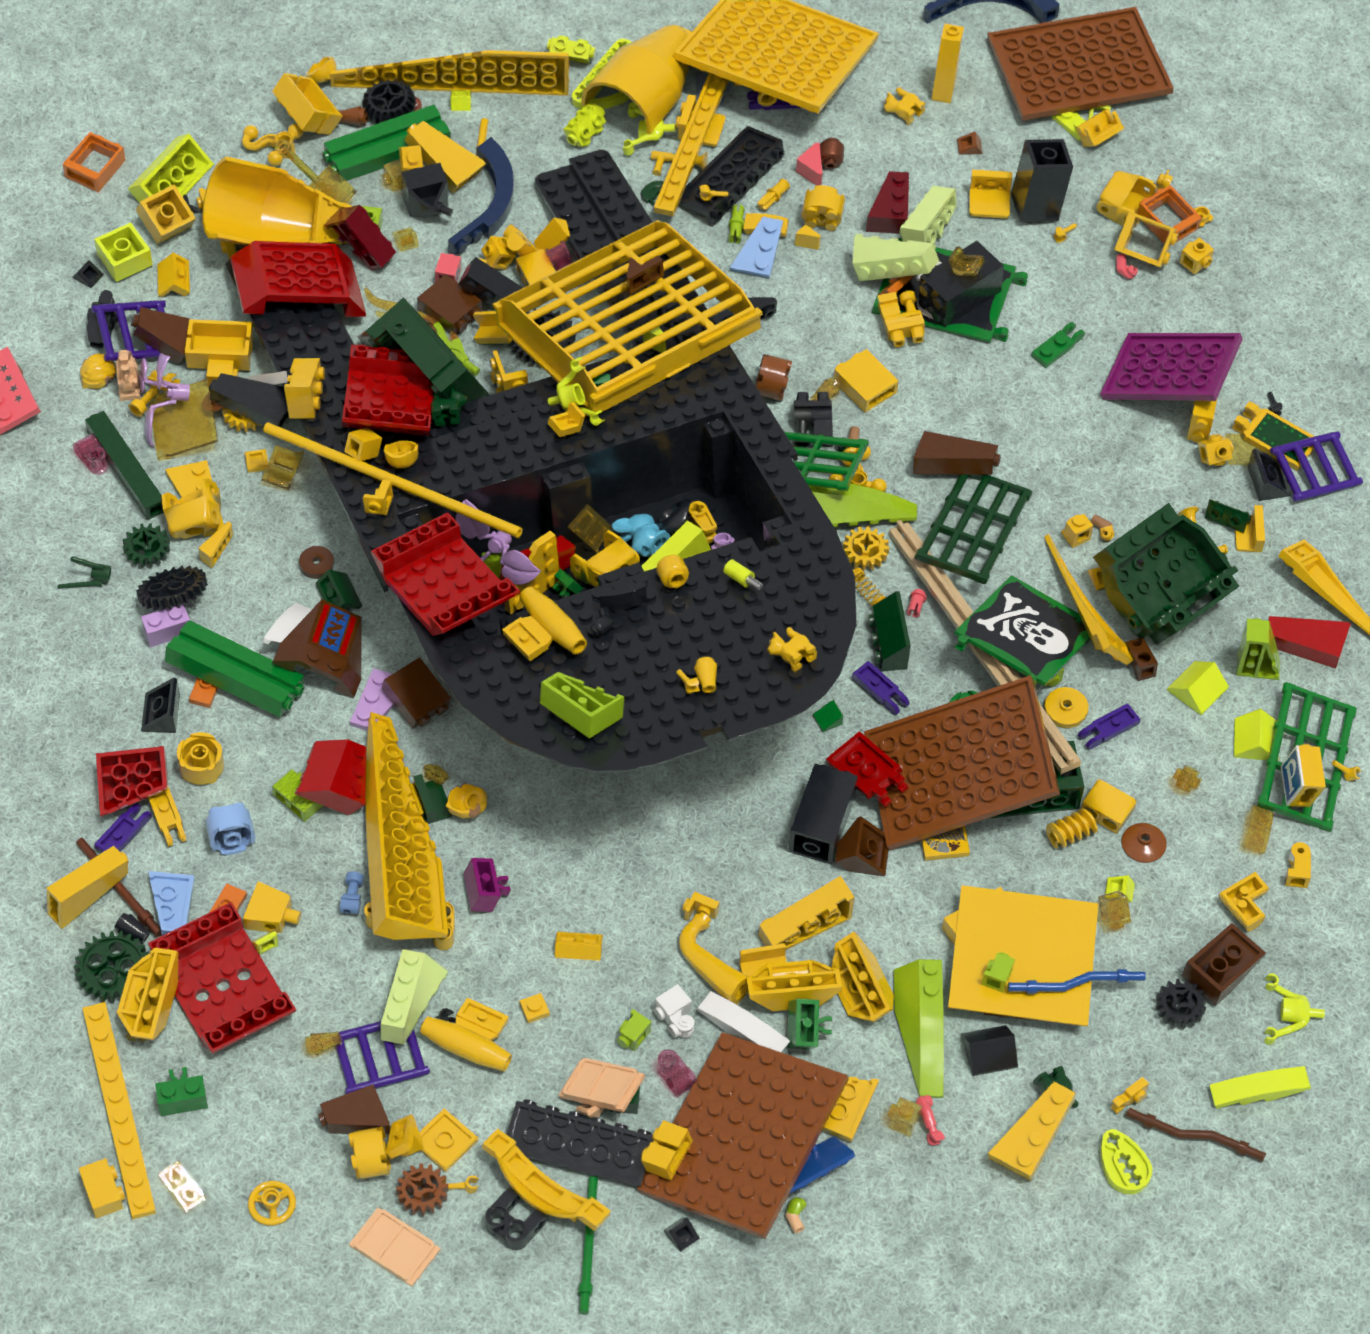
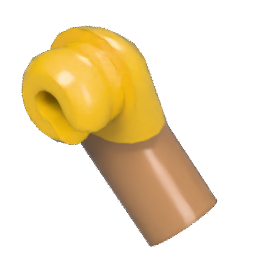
[1090,514,1114,541]

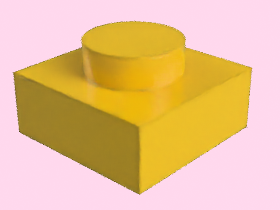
[520,993,550,1023]

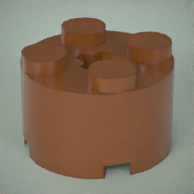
[755,354,792,401]

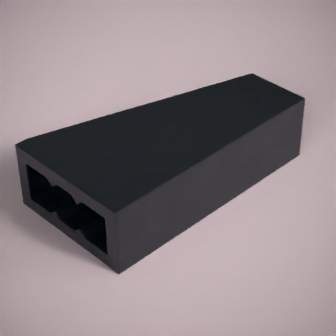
[209,373,289,427]

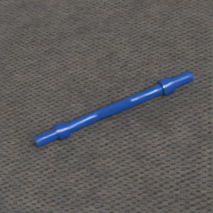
[1008,969,1146,994]

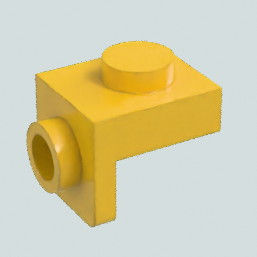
[547,402,585,437]

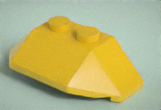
[831,931,894,1022]
[117,948,178,1040]
[746,960,842,1011]

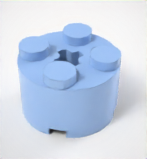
[205,803,256,855]

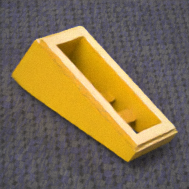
[198,521,233,568]

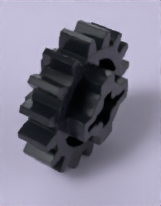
[1155,979,1207,1029]

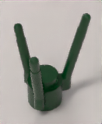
[57,556,111,589]

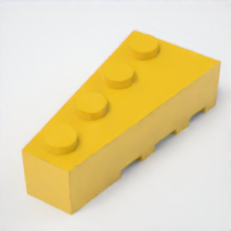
[758,876,855,950]
[988,1082,1076,1181]

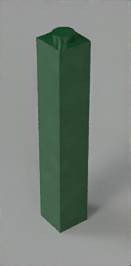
[85,411,164,520]

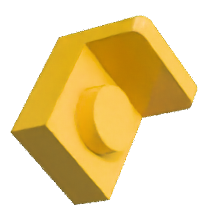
[363,480,393,515]
[682,891,719,921]

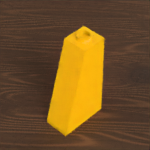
[931,24,964,104]
[404,121,486,193]
[46,846,129,929]

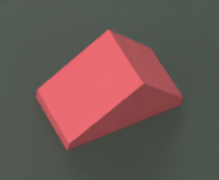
[796,143,822,186]

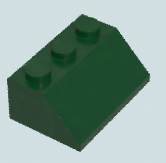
[868,591,911,672]

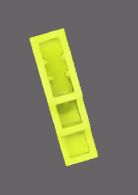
[1210,1066,1311,1109]

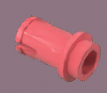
[906,589,927,618]

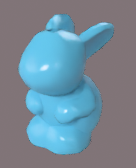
[612,514,670,557]

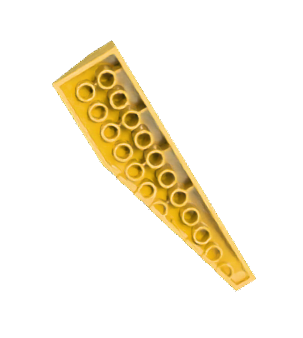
[330,50,570,96]
[366,712,448,940]

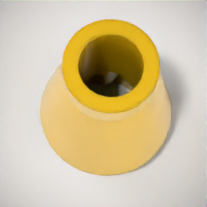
[694,657,717,693]

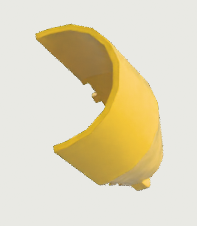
[581,25,692,134]
[203,156,351,246]

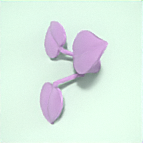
[139,353,190,447]
[455,499,541,585]

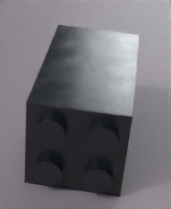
[1011,139,1073,222]
[918,240,1004,327]
[789,763,858,865]

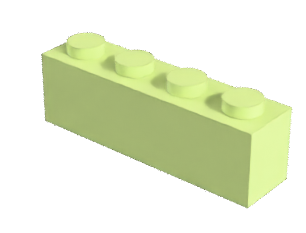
[900,186,957,249]
[852,234,939,281]
[381,949,448,1044]

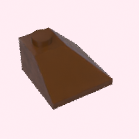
[835,816,889,876]

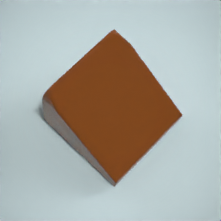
[957,131,983,155]

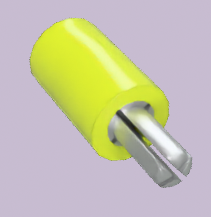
[723,559,763,590]

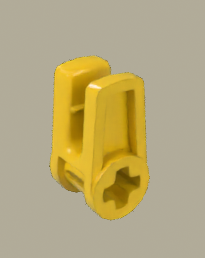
[688,501,717,543]

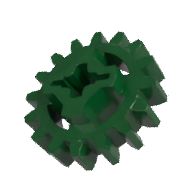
[123,523,170,568]

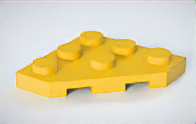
[504,531,560,614]

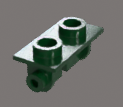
[1205,499,1252,533]

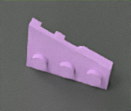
[350,668,394,731]

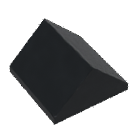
[1248,448,1291,501]
[141,677,180,733]
[961,1025,1018,1076]

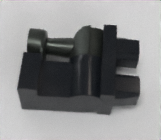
[794,392,833,447]

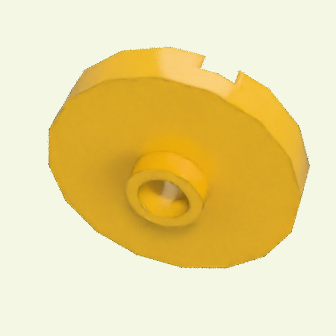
[1044,687,1089,728]

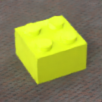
[94,222,153,282]

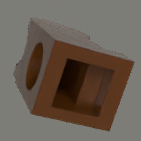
[1124,637,1158,681]

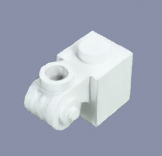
[654,984,694,1038]

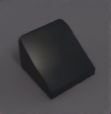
[72,260,104,288]
[664,1217,700,1252]

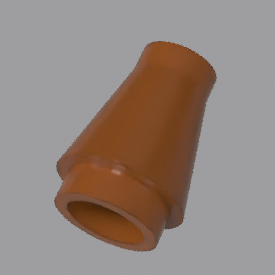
[338,106,368,126]

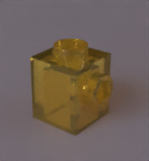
[382,159,402,192]
[1098,891,1131,929]
[887,1097,922,1137]

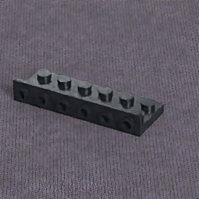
[678,125,784,227]
[507,1099,654,1187]

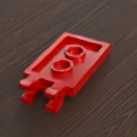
[826,731,909,807]

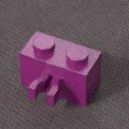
[463,858,511,912]

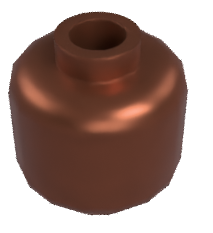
[820,137,844,169]

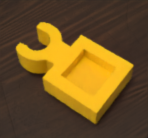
[1111,1077,1149,1114]

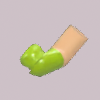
[785,1197,806,1234]

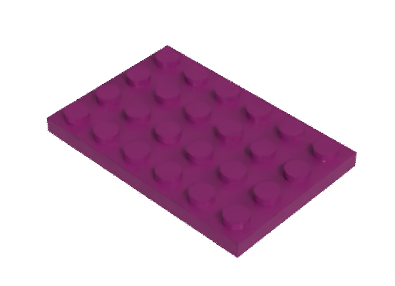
[1100,333,1243,401]

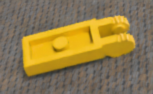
[148,787,187,847]

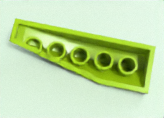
[809,484,917,527]
[894,959,944,1098]

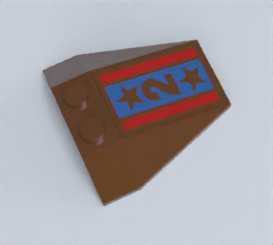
[272,599,362,699]

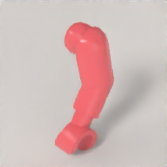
[915,1095,945,1145]

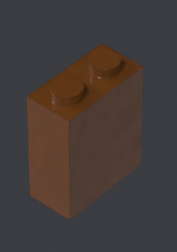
[417,274,482,337]
[382,657,451,729]

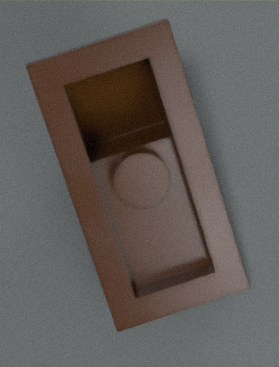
[627,256,664,295]

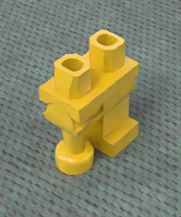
[878,291,925,348]

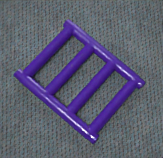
[91,300,166,361]
[1270,431,1363,502]
[329,1021,430,1094]

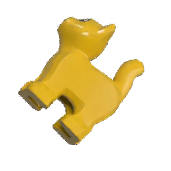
[884,87,926,125]
[767,627,817,672]

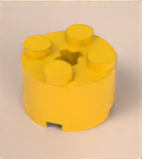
[801,185,845,231]
[177,732,224,785]
[349,1126,391,1179]

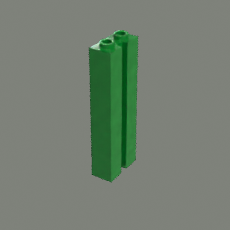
[322,104,451,183]
[164,620,305,717]

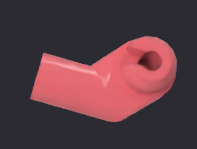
[1116,254,1138,279]

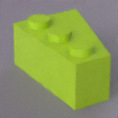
[1236,618,1280,680]
[540,672,624,738]

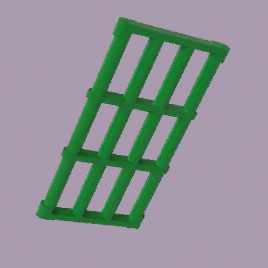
[784,432,869,491]
[1257,682,1357,832]

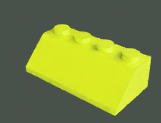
[128,133,214,202]

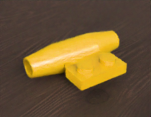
[502,587,587,661]
[420,997,512,1072]

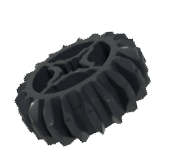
[362,78,416,125]

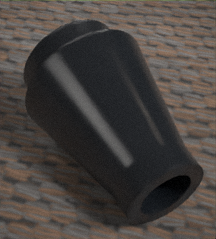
[114,912,151,943]

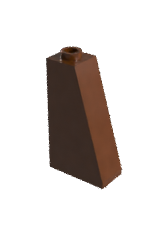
[913,431,1001,475]

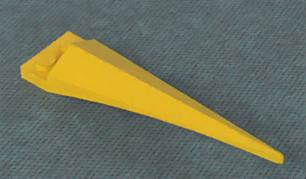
[1044,533,1133,665]
[1278,539,1370,635]

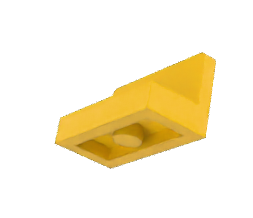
[157,252,190,297]
[473,311,512,344]
[1235,505,1265,552]
[739,943,787,976]

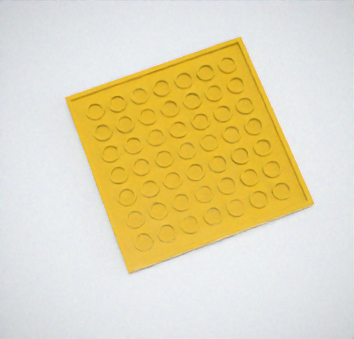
[673,0,879,114]

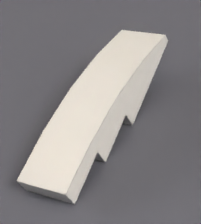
[697,991,790,1052]

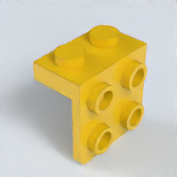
[675,94,726,147]
[969,169,1013,219]
[489,350,528,393]

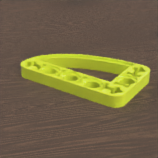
[572,39,631,109]

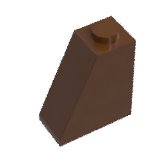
[131,307,190,364]
[317,1084,391,1136]

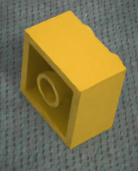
[135,184,196,245]

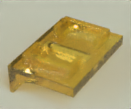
[261,445,304,491]
[568,504,613,553]

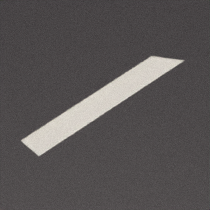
[247,371,288,385]

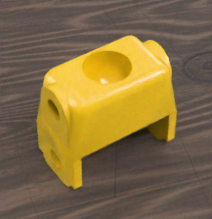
[1096,171,1157,227]
[161,478,221,539]
[570,530,640,587]

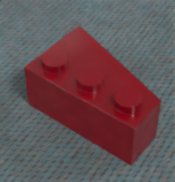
[866,171,909,234]
[323,205,396,270]

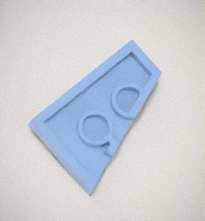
[730,217,783,278]
[148,871,194,936]

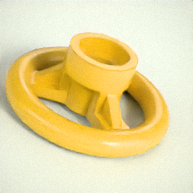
[248,1181,296,1226]

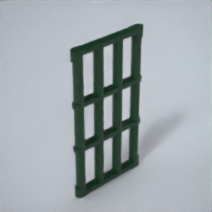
[914,474,1032,584]

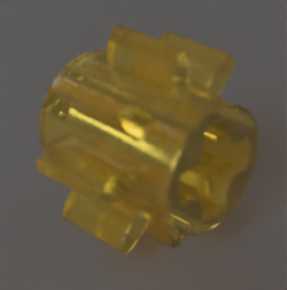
[1172,765,1202,792]

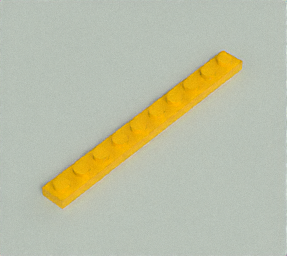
[654,73,729,217]
[83,1002,156,1220]

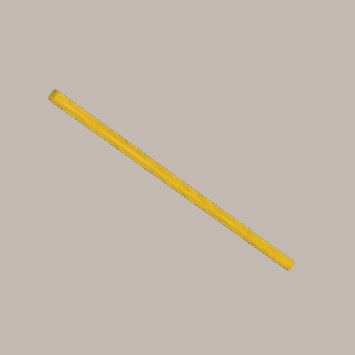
[263,422,522,538]

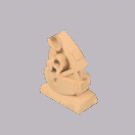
[116,350,141,401]

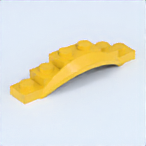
[482,1128,611,1231]

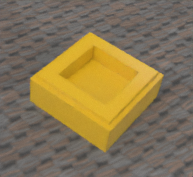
[245,449,269,473]

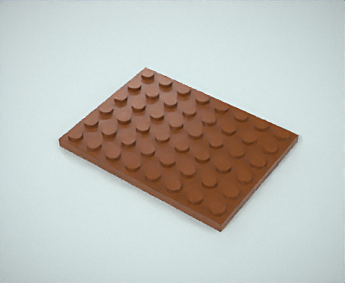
[987,7,1174,121]
[864,675,1060,850]
[637,1032,849,1239]

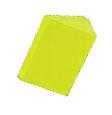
[1167,661,1229,715]
[1234,708,1279,760]

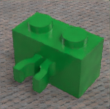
[788,999,832,1049]
[155,1067,208,1116]

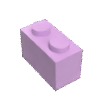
[141,603,190,648]

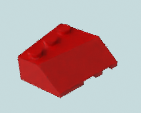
[295,739,366,815]
[96,746,168,817]

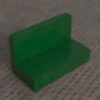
[315,569,362,609]
[413,774,453,824]

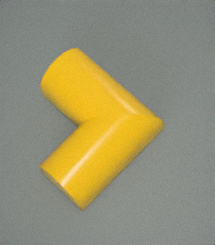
[503,224,538,257]
[1219,872,1269,932]

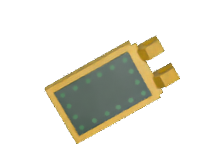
[1232,401,1314,471]

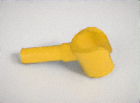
[699,185,728,201]
[1053,223,1077,243]
[677,670,700,693]
[1332,760,1361,781]
[445,1175,478,1194]

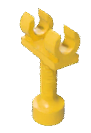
[128,370,180,417]

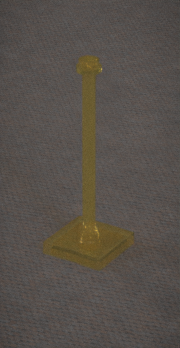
[275,139,357,203]

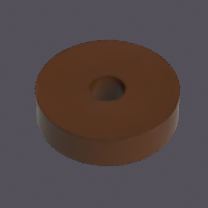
[299,546,334,579]

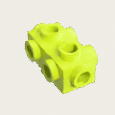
[547,35,596,64]
[563,104,606,147]

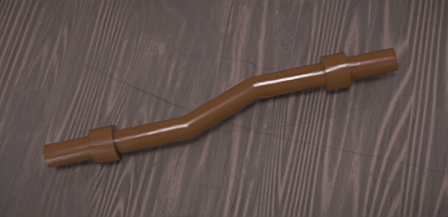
[1126,1107,1267,1162]

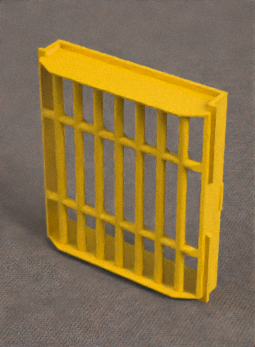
[493,220,763,412]

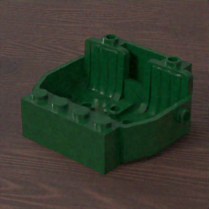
[366,297,490,402]
[1093,503,1240,645]

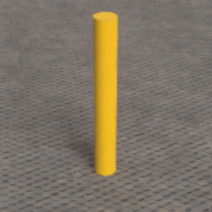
[477,118,489,147]

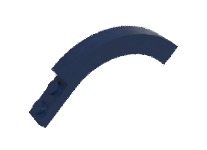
[923,0,1060,24]
[448,137,514,255]

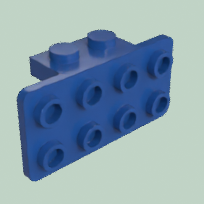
[789,1137,855,1194]

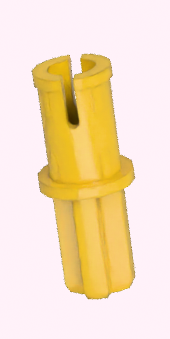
[757,178,790,211]

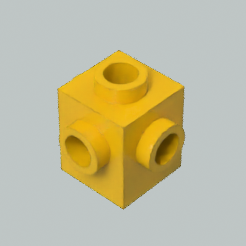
[481,236,516,270]
[1179,237,1214,275]
[1198,434,1233,466]

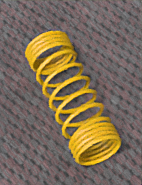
[853,568,886,607]

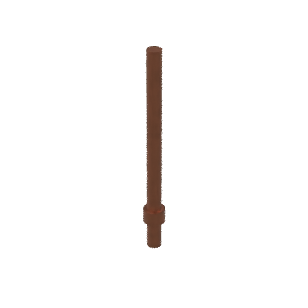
[76,838,161,937]

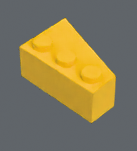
[284,358,325,418]

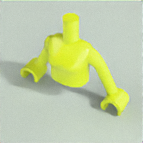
[623,102,676,156]
[548,357,605,426]
[1264,973,1325,1045]

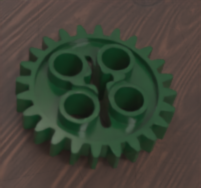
[74,931,149,1003]

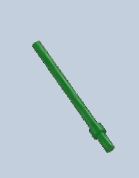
[578,1177,598,1315]

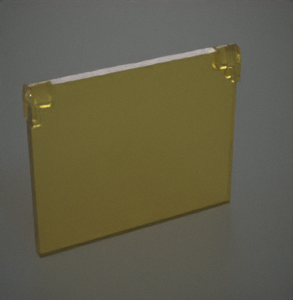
[149,379,218,461]

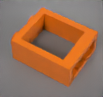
[62,132,126,193]
[1137,185,1202,246]

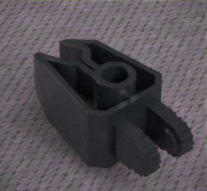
[87,289,118,348]

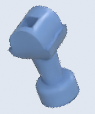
[340,871,364,914]

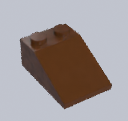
[1181,923,1266,1006]

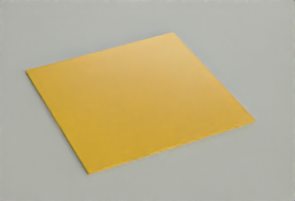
[948,885,1098,1027]

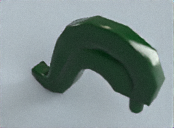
[641,181,664,205]

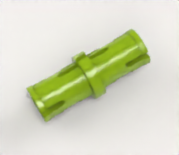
[728,204,745,244]

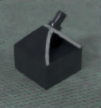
[401,163,453,217]

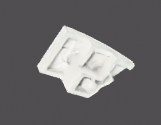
[263,603,312,644]

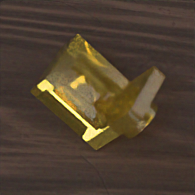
[948,246,985,276]

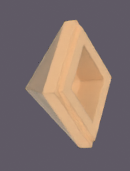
[575,1103,605,1118]

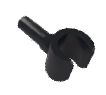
[1267,392,1283,416]
[422,1008,456,1024]

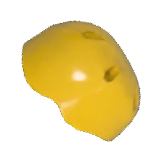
[306,56,337,83]
[384,441,419,469]

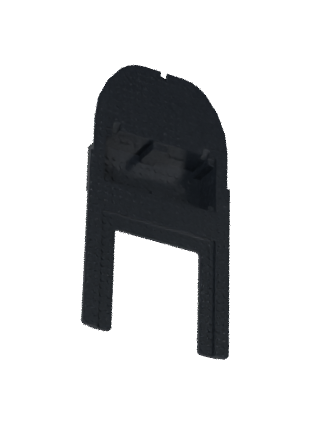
[226,149,857,772]

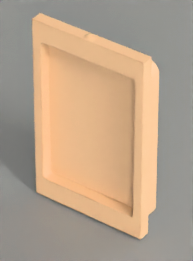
[559,1058,645,1112]
[349,1208,441,1287]

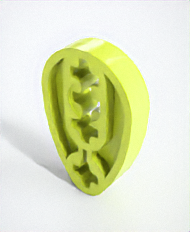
[1100,1129,1152,1194]

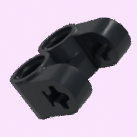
[485,1187,548,1251]

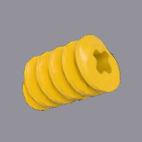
[1046,808,1098,849]

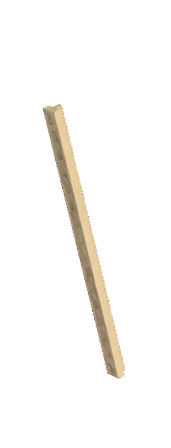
[889,520,1081,774]

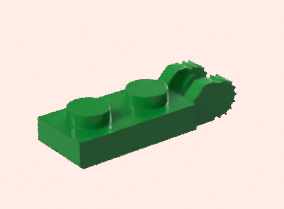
[1031,322,1085,368]

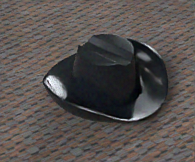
[655,499,691,534]

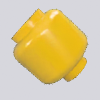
[656,555,689,588]

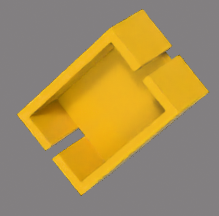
[272,73,343,135]
[185,319,254,371]

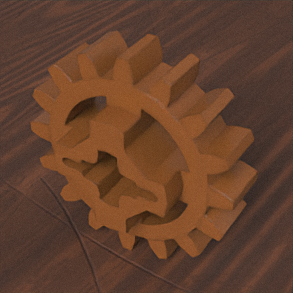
[396,1163,449,1216]

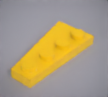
[165,460,224,537]

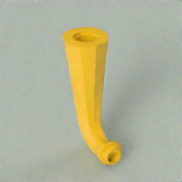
[679,912,748,1005]

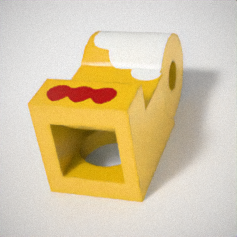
[1285,842,1311,888]

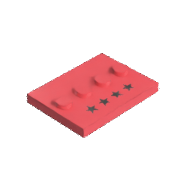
[0,346,41,435]

